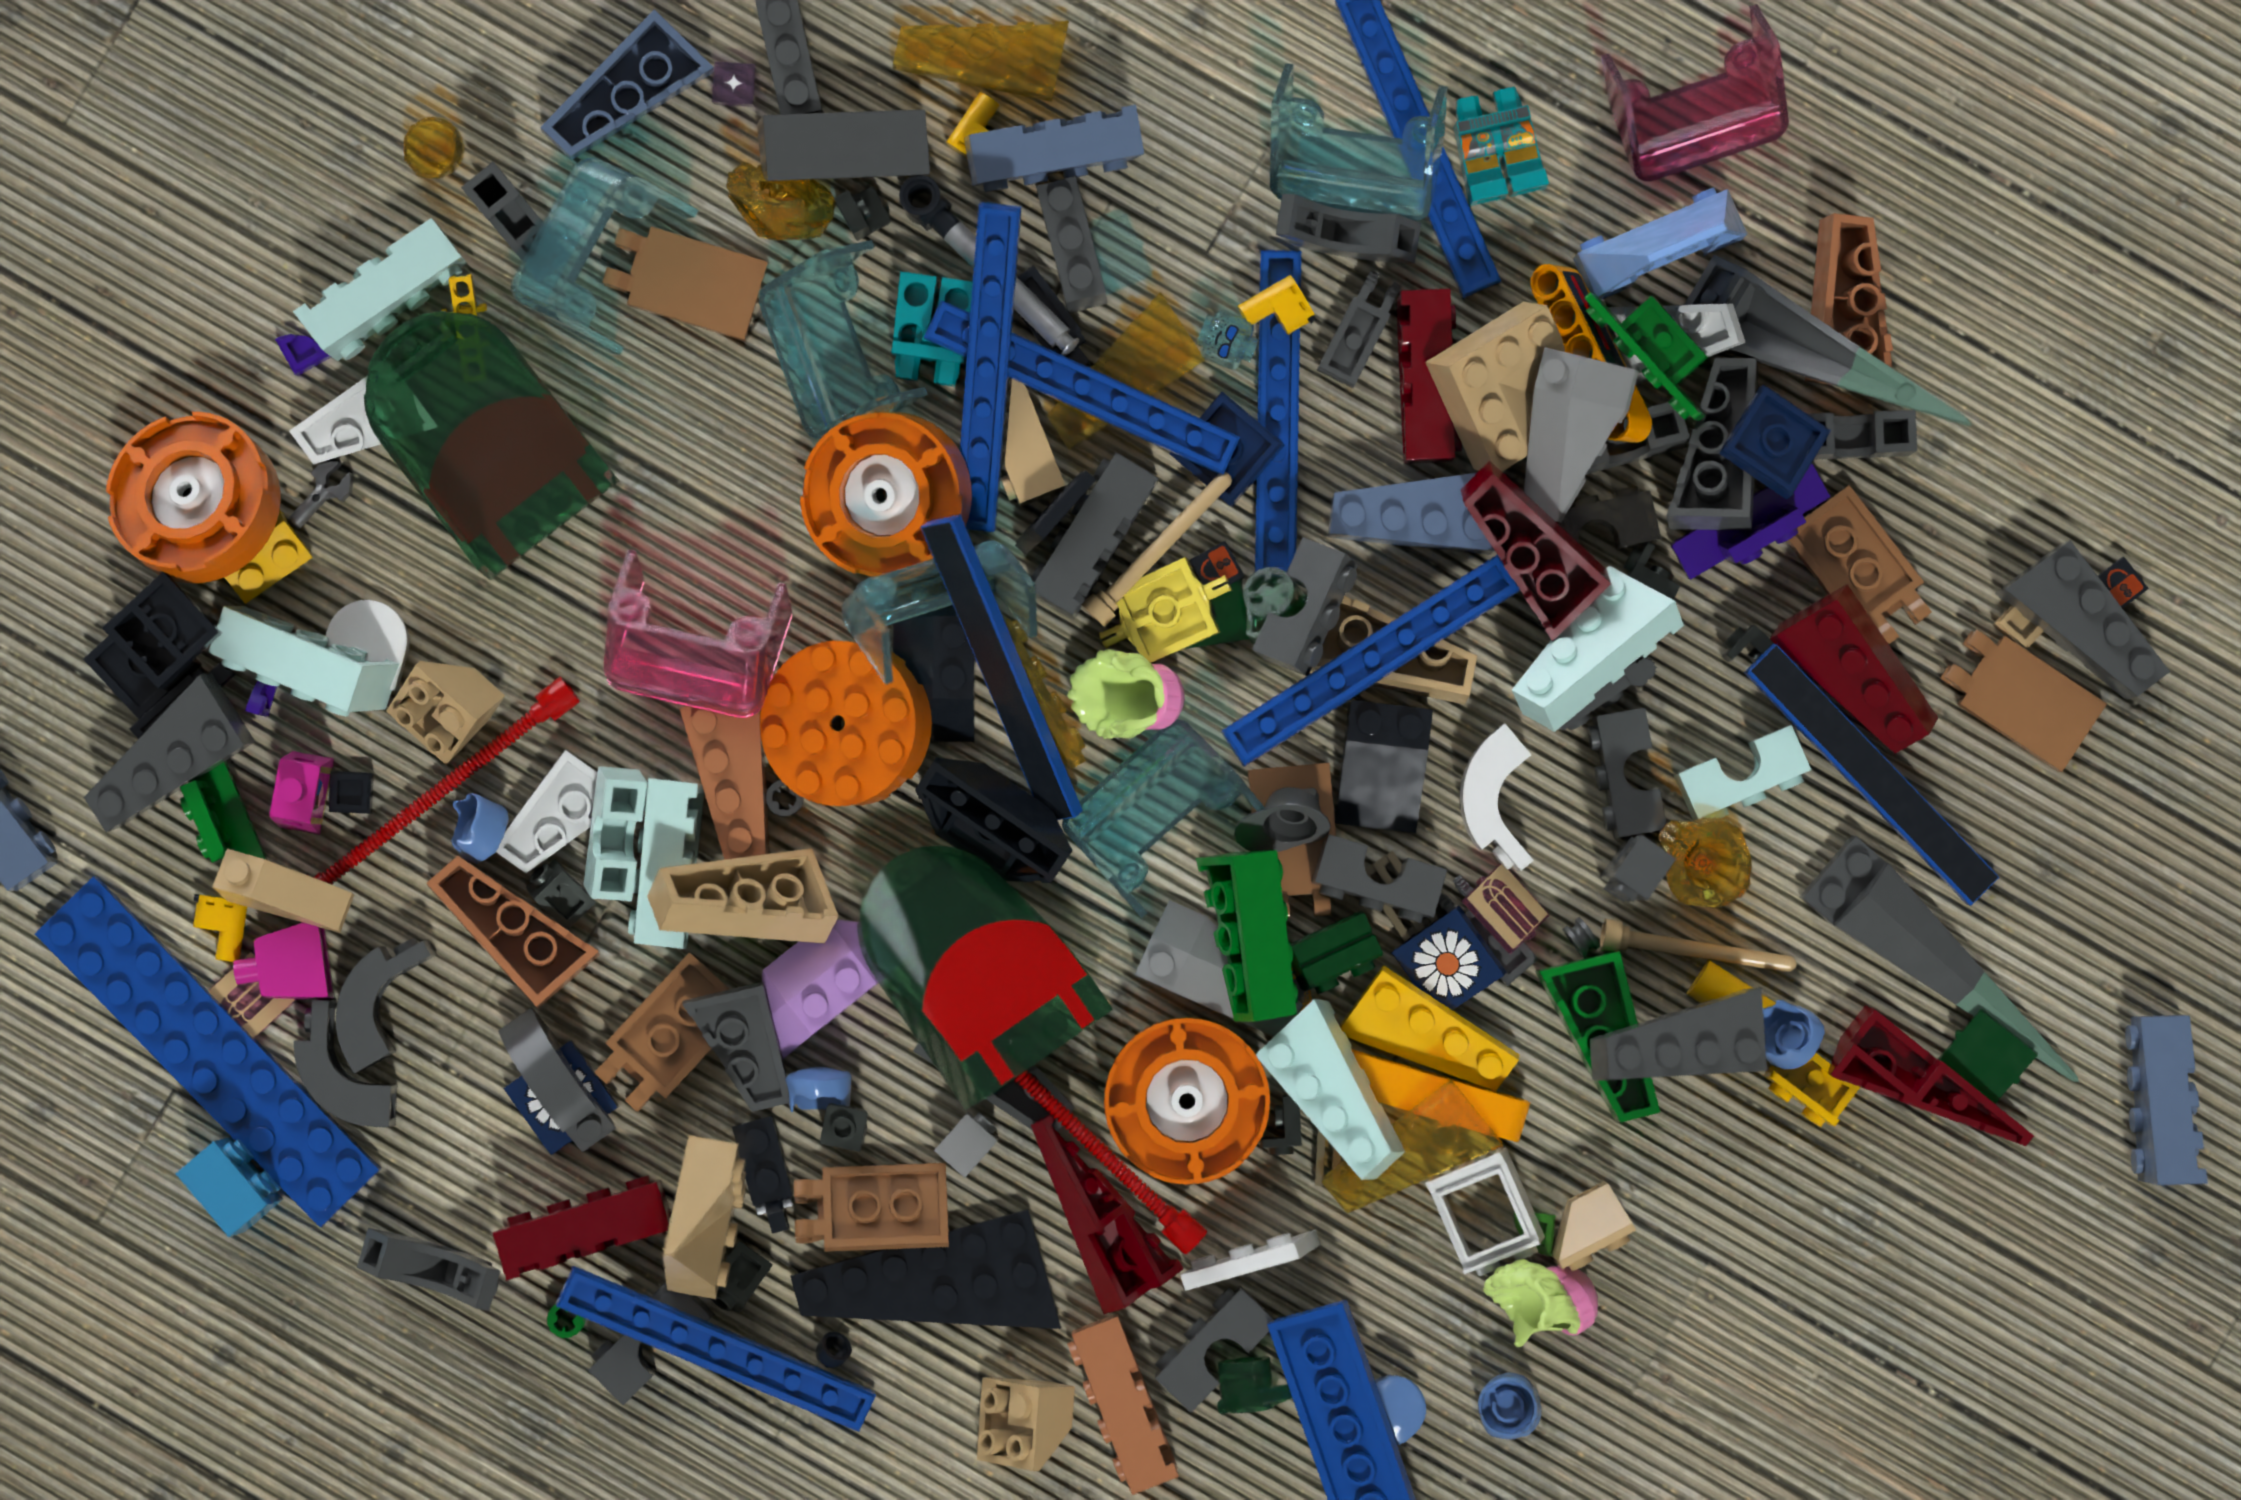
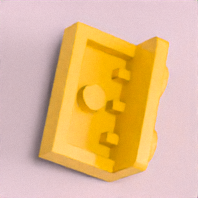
[224,509,313,604]
[1763,1053,1860,1128]

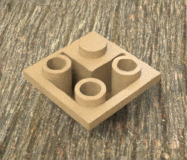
[386,661,505,766]
[1551,1181,1636,1271]
[977,1377,1075,1471]

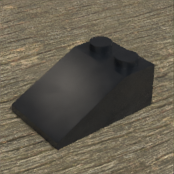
[1335,700,1433,833]

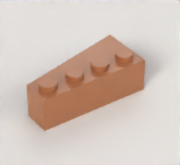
[1067,1313,1179,1495]

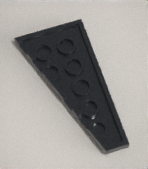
[790,1209,1061,1329]

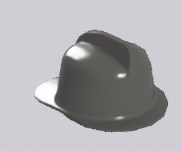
[1234,787,1331,852]

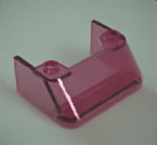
[1601,4,1789,182]
[603,549,793,718]

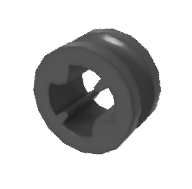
[766,780,804,817]
[1562,917,1601,958]

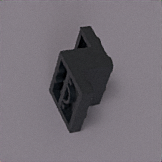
[83,572,222,719]

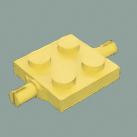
[1099,557,1232,664]

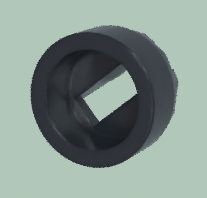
[815,1332,852,1369]

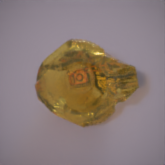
[726,162,835,241]
[1658,817,1752,907]

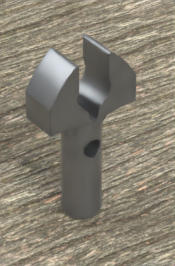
[288,461,353,529]

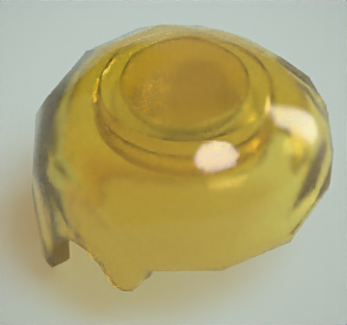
[403,116,465,179]

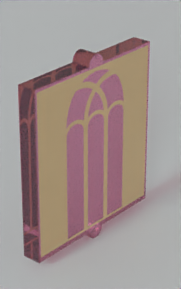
[1462,863,1550,954]
[208,950,298,1039]

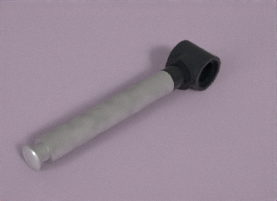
[899,175,1079,356]

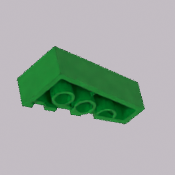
[1196,850,1298,1022]
[1535,951,1661,1123]

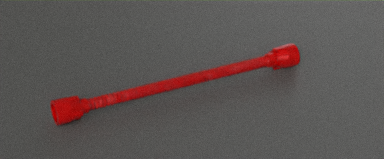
[306,676,581,885]
[991,1039,1208,1255]

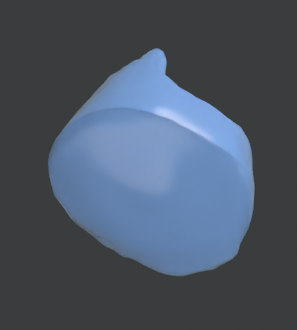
[451,793,508,864]
[1763,1000,1825,1069]
[785,1067,852,1112]
[1478,1372,1542,1440]
[1375,1374,1426,1445]

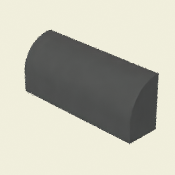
[757,109,930,181]

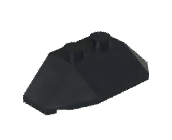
[893,578,976,742]
[915,757,1073,883]

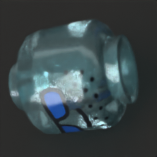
[1195,310,1259,370]

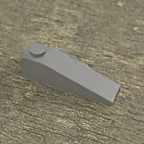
[1524,347,1639,522]
[1135,900,1302,1036]

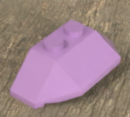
[762,920,911,1059]

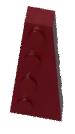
[1396,288,1462,464]
[1460,460,1611,641]
[1770,584,1938,754]
[492,1175,671,1281]

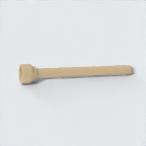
[1081,472,1232,627]
[1600,918,1797,972]

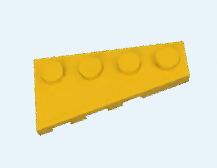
[1339,965,1520,1091]

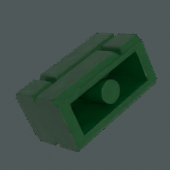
[1290,911,1383,995]

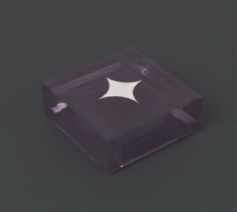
[712,62,756,107]

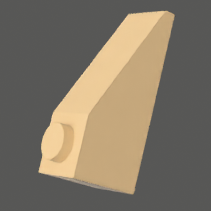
[1000,379,1066,507]
[213,849,354,933]

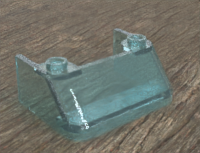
[1270,63,1447,221]
[511,158,699,355]
[759,240,928,439]
[842,541,1038,685]
[1062,720,1265,918]

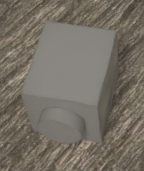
[934,1112,999,1178]

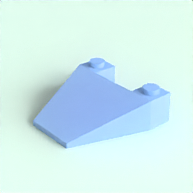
[1573,188,1747,300]

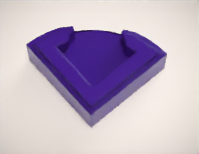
[275,334,331,376]
[245,681,278,717]

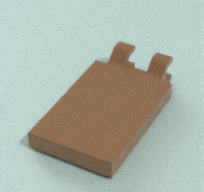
[602,226,769,341]
[1787,485,1932,644]
[1940,630,2107,772]
[1247,763,1336,919]
[594,952,730,1112]
[794,1163,949,1252]

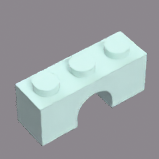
[1673,725,1811,824]
[583,766,647,901]

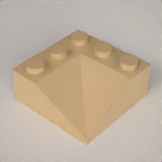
[1425,302,1565,471]
[663,1135,747,1299]

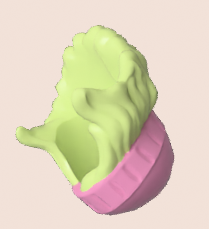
[1067,649,1185,739]
[1483,1258,1598,1347]

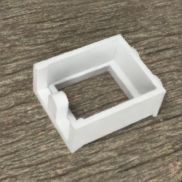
[1425,1146,1545,1276]

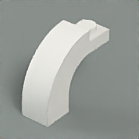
[1460,724,1534,871]

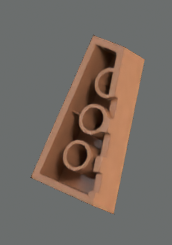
[1804,213,1893,385]
[679,685,770,860]
[426,856,600,1009]

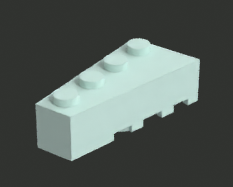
[293,218,467,361]
[1512,566,1684,732]
[208,606,400,716]
[628,778,705,949]
[1255,999,1405,1180]

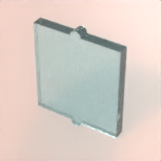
[1090,214,1153,296]

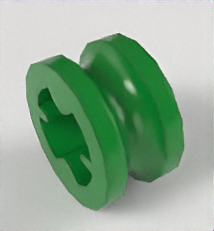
[547,1304,586,1338]

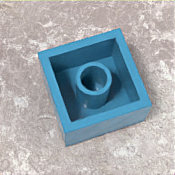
[175,1137,283,1237]

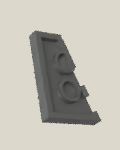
[682,982,789,1112]

